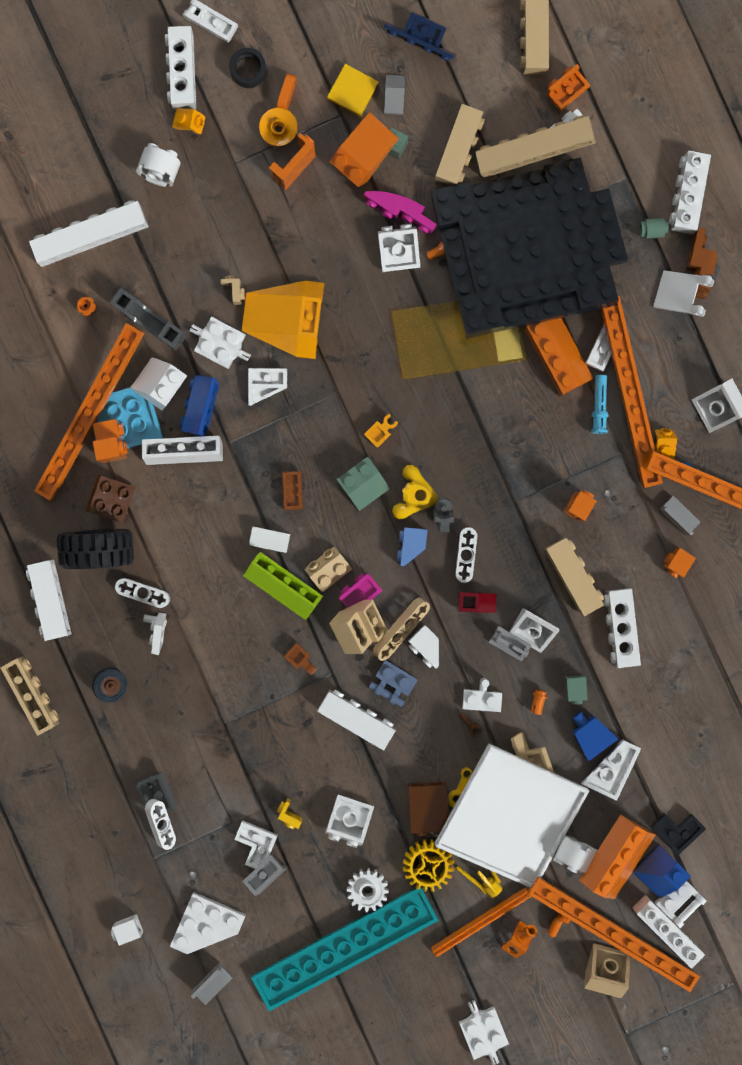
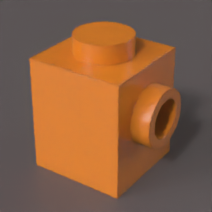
[663,548,696,578]

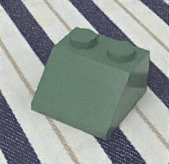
[337,457,390,511]

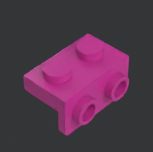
[338,573,383,608]

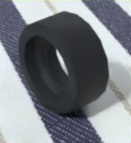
[229,47,267,88]

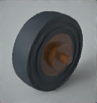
[92,668,128,703]

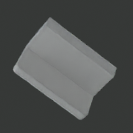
[659,496,700,536]
[242,854,287,896]
[190,962,233,1005]

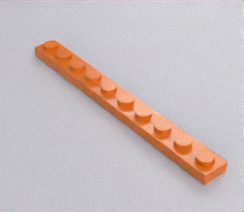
[601,296,663,488]
[34,323,145,501]
[528,876,700,992]

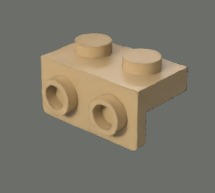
[305,546,352,592]

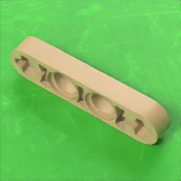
[373,597,430,661]

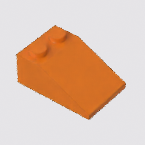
[329,112,399,187]

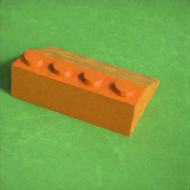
[579,815,656,899]

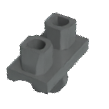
[433,498,454,532]

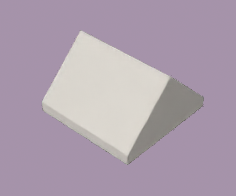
[509,609,559,653]

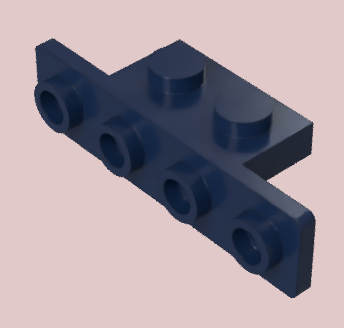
[384,12,457,61]

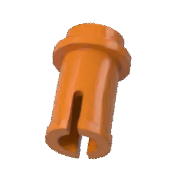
[530,689,548,715]

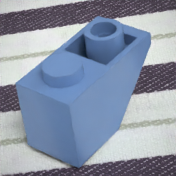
[397,527,427,566]

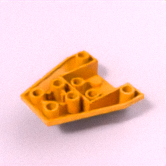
[242,281,325,359]

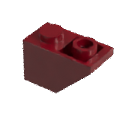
[457,591,497,613]

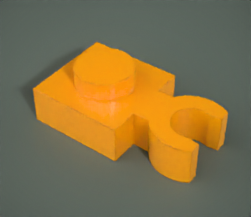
[364,414,398,448]

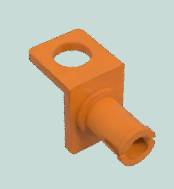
[501,921,537,958]

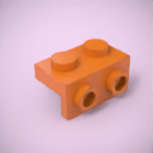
[546,64,590,112]

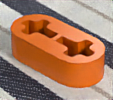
[277,73,297,110]

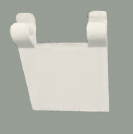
[653,270,714,317]

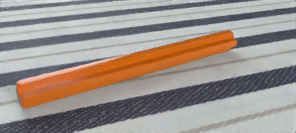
[431,887,531,957]

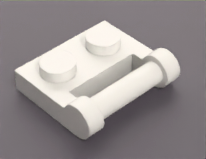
[655,881,707,928]

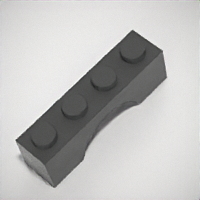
[110,288,187,351]

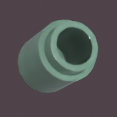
[639,218,669,239]

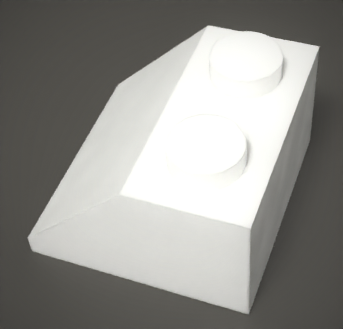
[130,357,187,410]
[692,379,742,433]

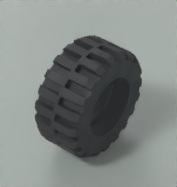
[57,529,134,569]

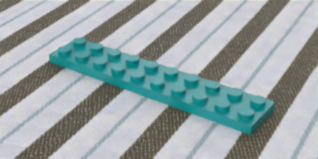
[251,887,439,1012]

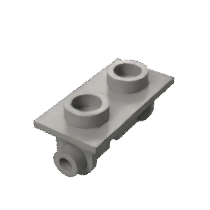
[489,626,531,661]

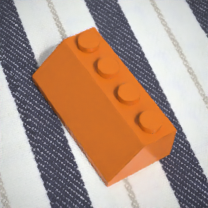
[524,318,594,397]

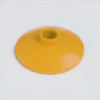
[259,108,298,147]

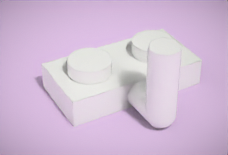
[143,612,167,655]
[462,678,502,712]

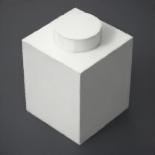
[111,914,143,945]

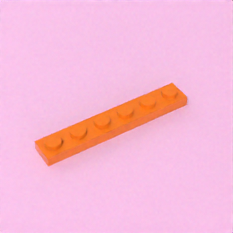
[644,451,742,510]

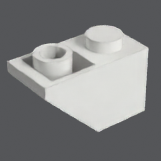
[408,624,439,668]

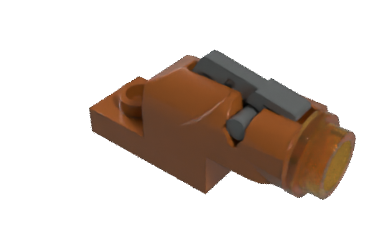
[686,228,720,299]

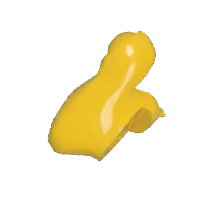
[392,465,438,519]

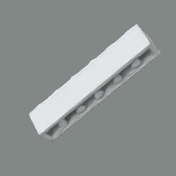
[29,201,149,267]

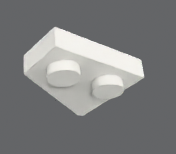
[248,368,287,405]

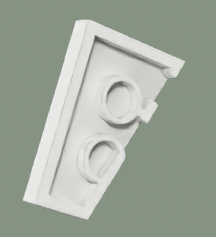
[581,739,641,801]

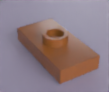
[282,471,303,510]

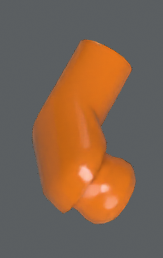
[427,241,445,260]
[547,913,570,937]

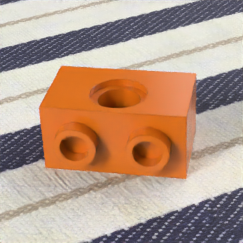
[563,490,597,522]

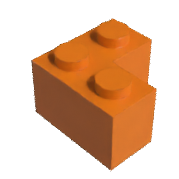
[93,419,128,463]

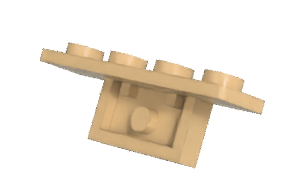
[511,732,554,773]

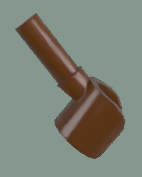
[459,713,482,737]

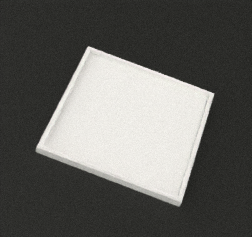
[434,744,589,887]

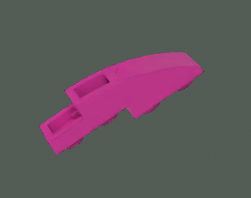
[364,191,437,235]

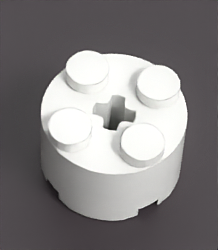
[136,143,181,187]
[554,835,598,874]

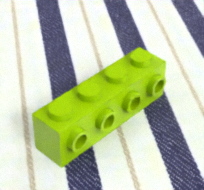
[243,552,323,620]

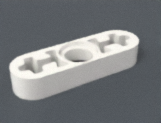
[455,528,477,583]
[115,578,170,608]
[145,799,176,850]

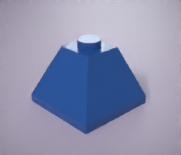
[633,844,691,898]

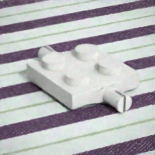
[190,317,251,369]
[459,1000,509,1065]

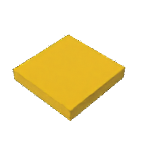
[327,64,379,117]

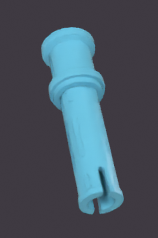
[591,375,609,434]

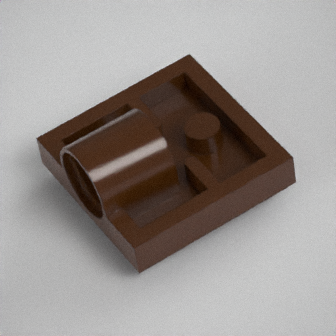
[86,475,135,523]

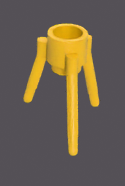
[456,866,503,898]

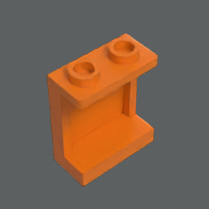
[269,133,316,191]

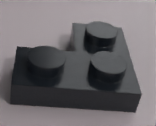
[651,813,706,855]

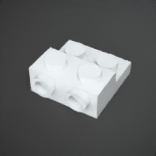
[378,224,420,272]
[325,795,374,848]

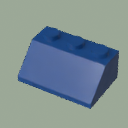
[180,375,220,437]

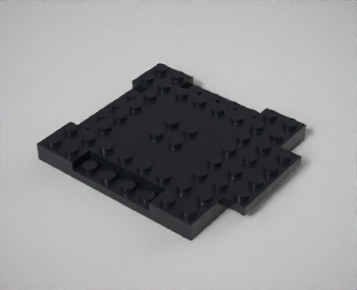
[431,157,628,339]

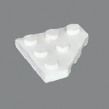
[170,892,246,954]

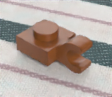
[284,643,317,675]

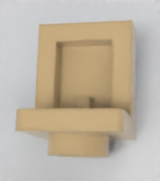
[220,276,245,305]

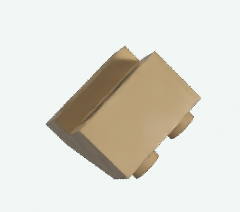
[329,599,388,654]

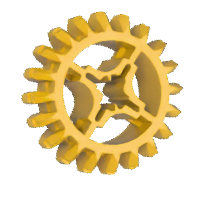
[403,839,454,892]

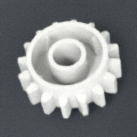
[347,868,389,912]

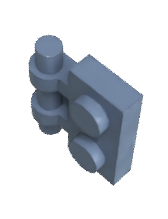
[368,660,418,707]

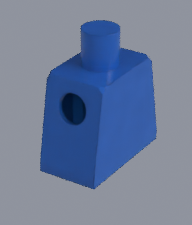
[572,711,618,761]

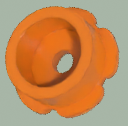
[77,297,96,316]

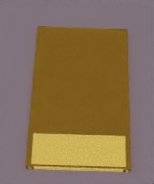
[391,301,527,380]

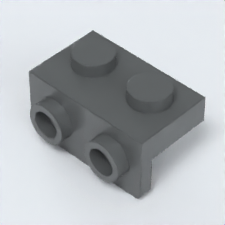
[135,772,178,815]

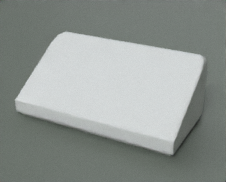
[249,526,291,553]

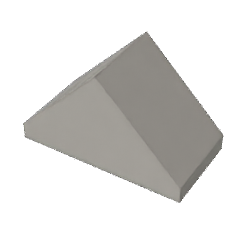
[384,75,405,115]

